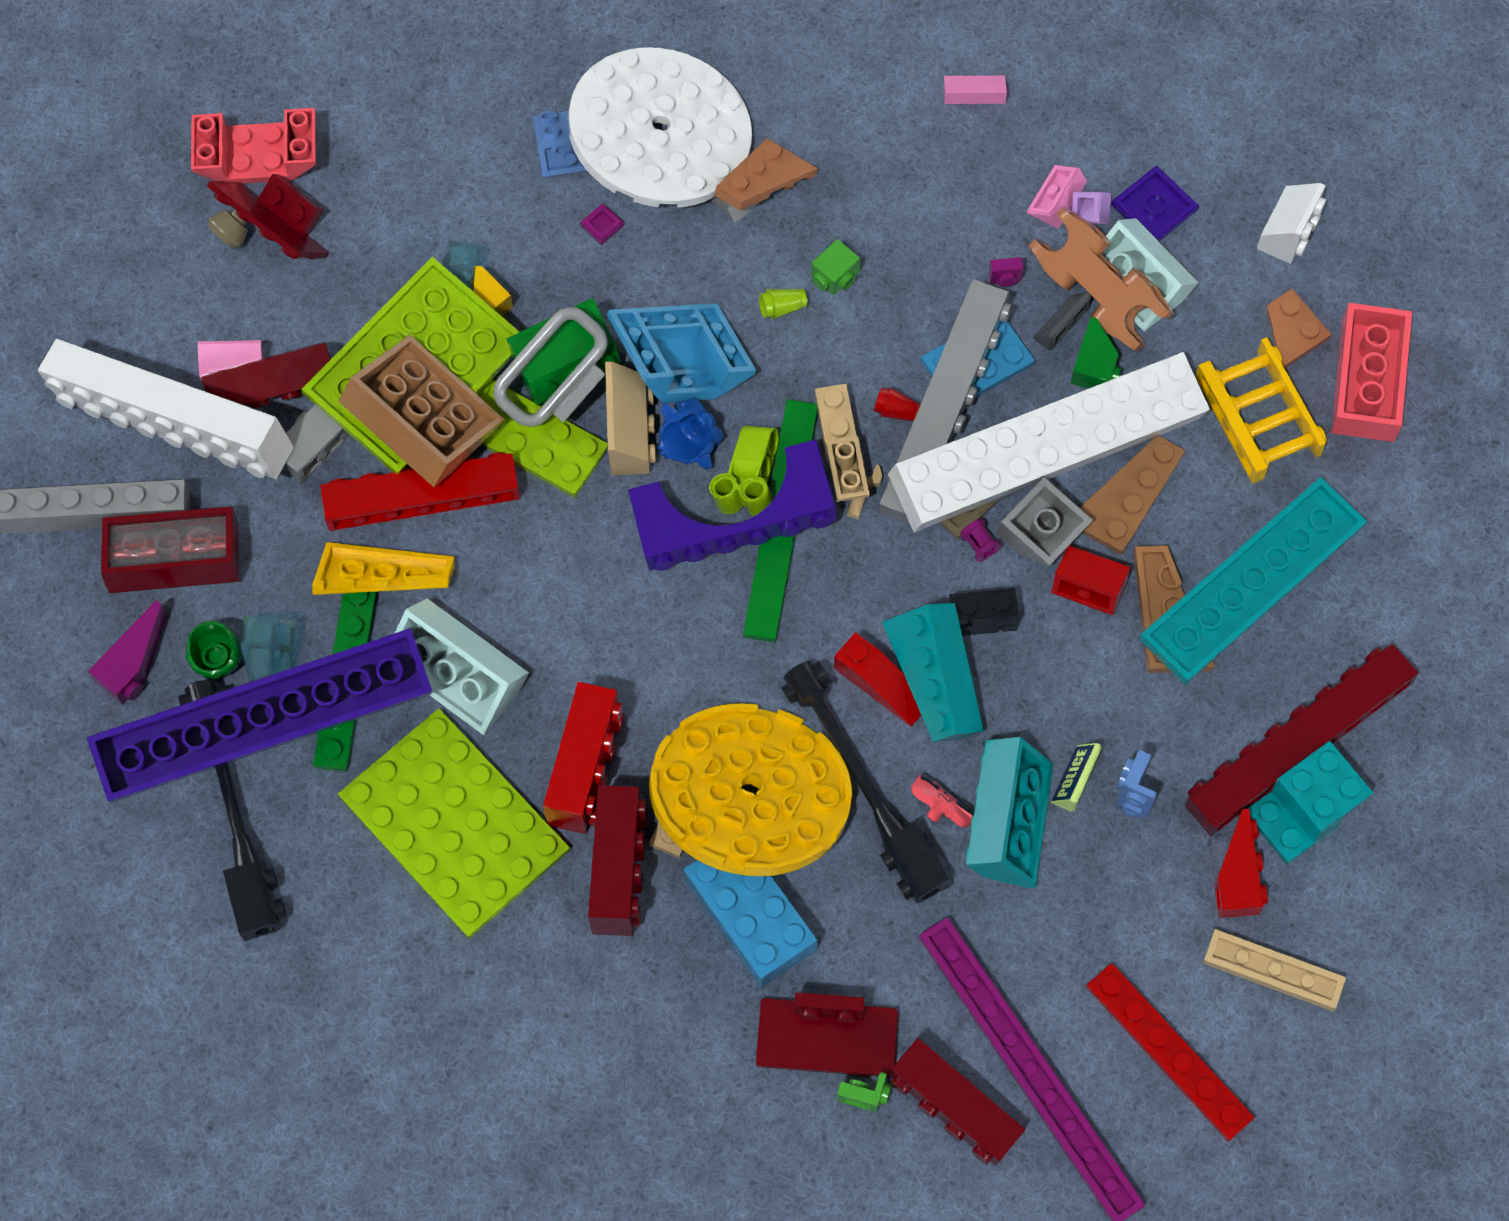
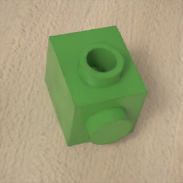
[811,239,860,295]

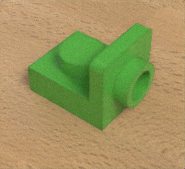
[837,1072,891,1113]

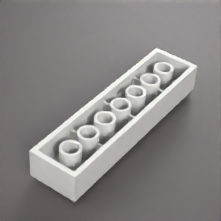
[38,339,294,479]

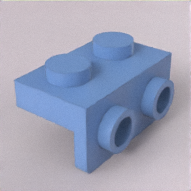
[1117,750,1157,818]

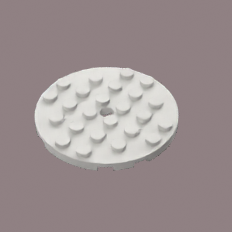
[567,47,752,208]

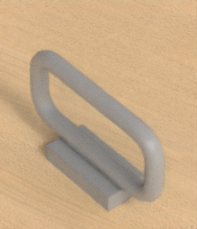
[493,307,607,427]

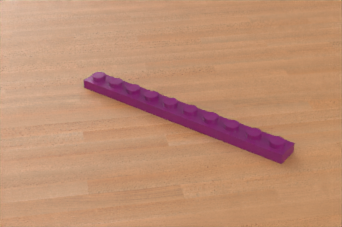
[919,917,1145,1221]

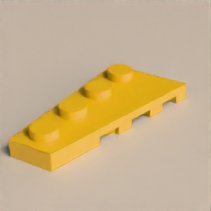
[312,542,455,595]

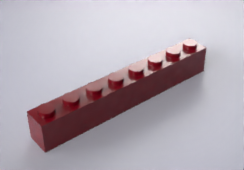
[1185,644,1419,837]

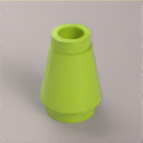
[759,289,807,320]

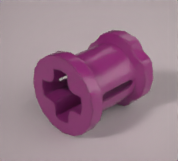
[960,519,1002,562]

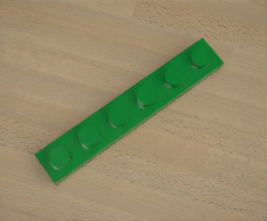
[313,592,378,772]

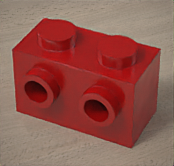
[1051,546,1130,615]

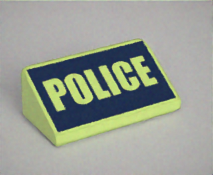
[1051,743,1102,812]

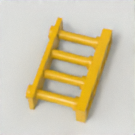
[1195,337,1326,484]

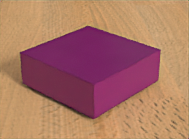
[580,203,624,245]

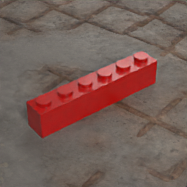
[320,452,520,531]

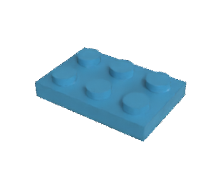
[921,321,1035,398]

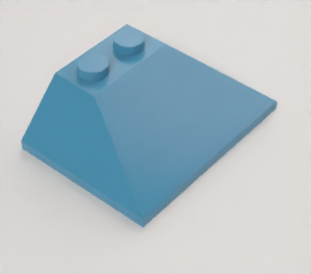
[607,303,756,403]

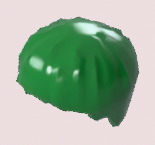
[186,621,243,680]

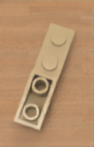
[815,384,869,502]

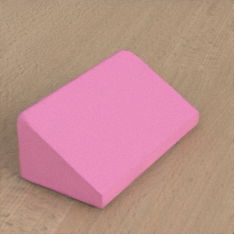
[944,75,1007,104]
[1026,165,1087,229]
[197,340,264,380]

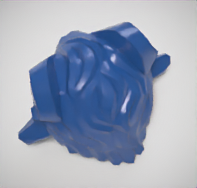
[657,397,725,470]

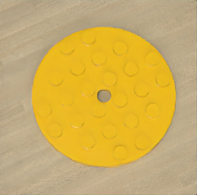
[649,703,852,876]

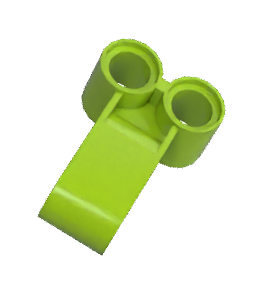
[709,425,779,517]

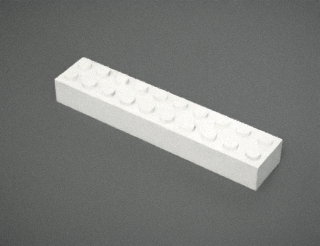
[888,352,1210,532]

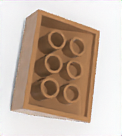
[338,335,504,487]

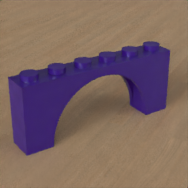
[628,439,837,571]

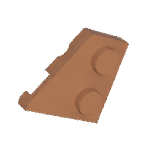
[1266,289,1332,368]

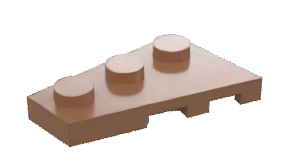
[714,138,818,210]

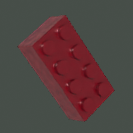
[588,785,648,936]

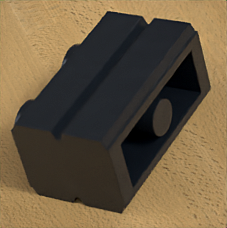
[948,588,1019,636]

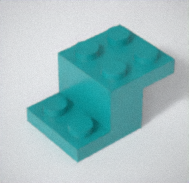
[1247,741,1373,865]

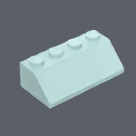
[395,599,529,735]

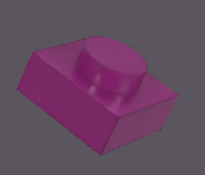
[989,257,1023,287]

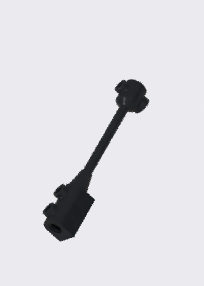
[781,661,953,903]
[178,679,287,941]

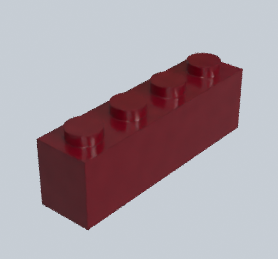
[201,341,331,409]
[887,1038,1026,1165]

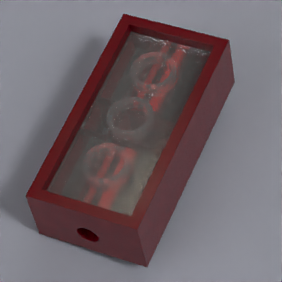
[101,506,239,593]

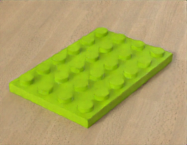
[302,256,519,474]
[337,708,571,939]

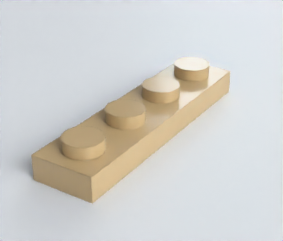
[1202,929,1346,1012]

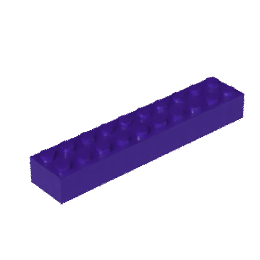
[86,628,432,803]

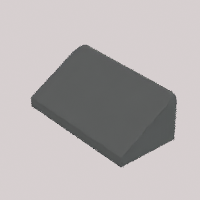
[1033,292,1091,351]

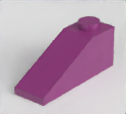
[88,600,167,705]

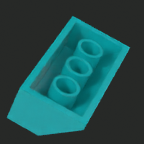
[966,737,1054,888]

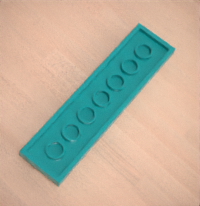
[1139,477,1367,685]

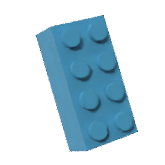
[683,860,817,988]

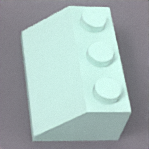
[1102,218,1199,331]

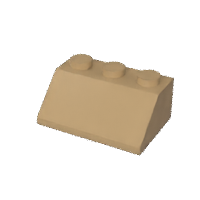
[605,362,656,475]

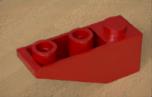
[1214,809,1268,918]

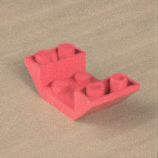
[191,108,316,183]

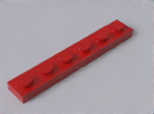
[1086,963,1255,1142]

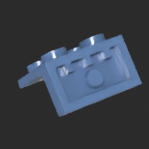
[533,111,586,177]

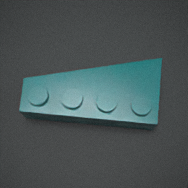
[882,603,984,742]

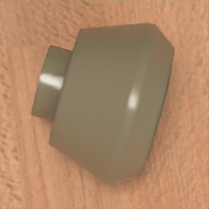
[208,209,248,249]

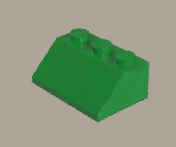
[506,298,622,406]

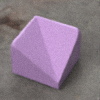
[1072,192,1111,224]

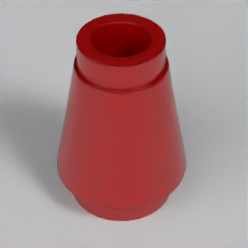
[873,387,921,422]

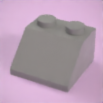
[996,477,1093,567]

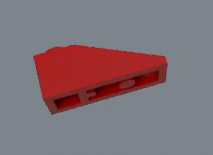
[834,632,921,727]

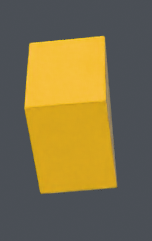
[473,266,513,316]

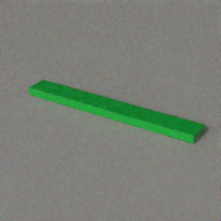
[743,399,818,643]

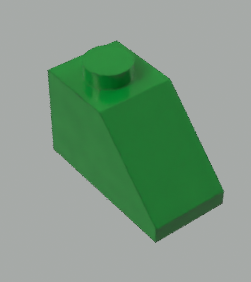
[1070,317,1122,389]

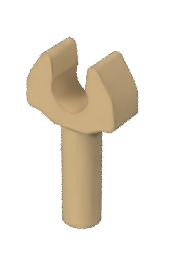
[847,461,882,519]

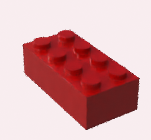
[543,681,624,834]

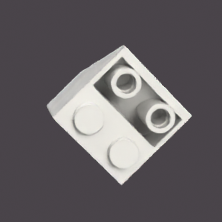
[1257,183,1327,264]

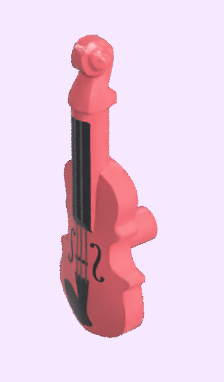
[911,774,974,827]

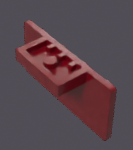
[207,174,330,260]
[756,992,898,1078]

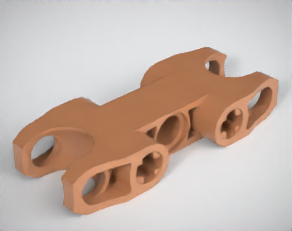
[1029,207,1174,351]

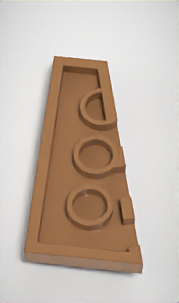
[1080,435,1186,555]
[1133,546,1215,673]

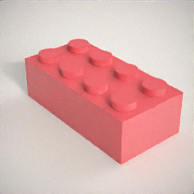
[1331,303,1412,442]

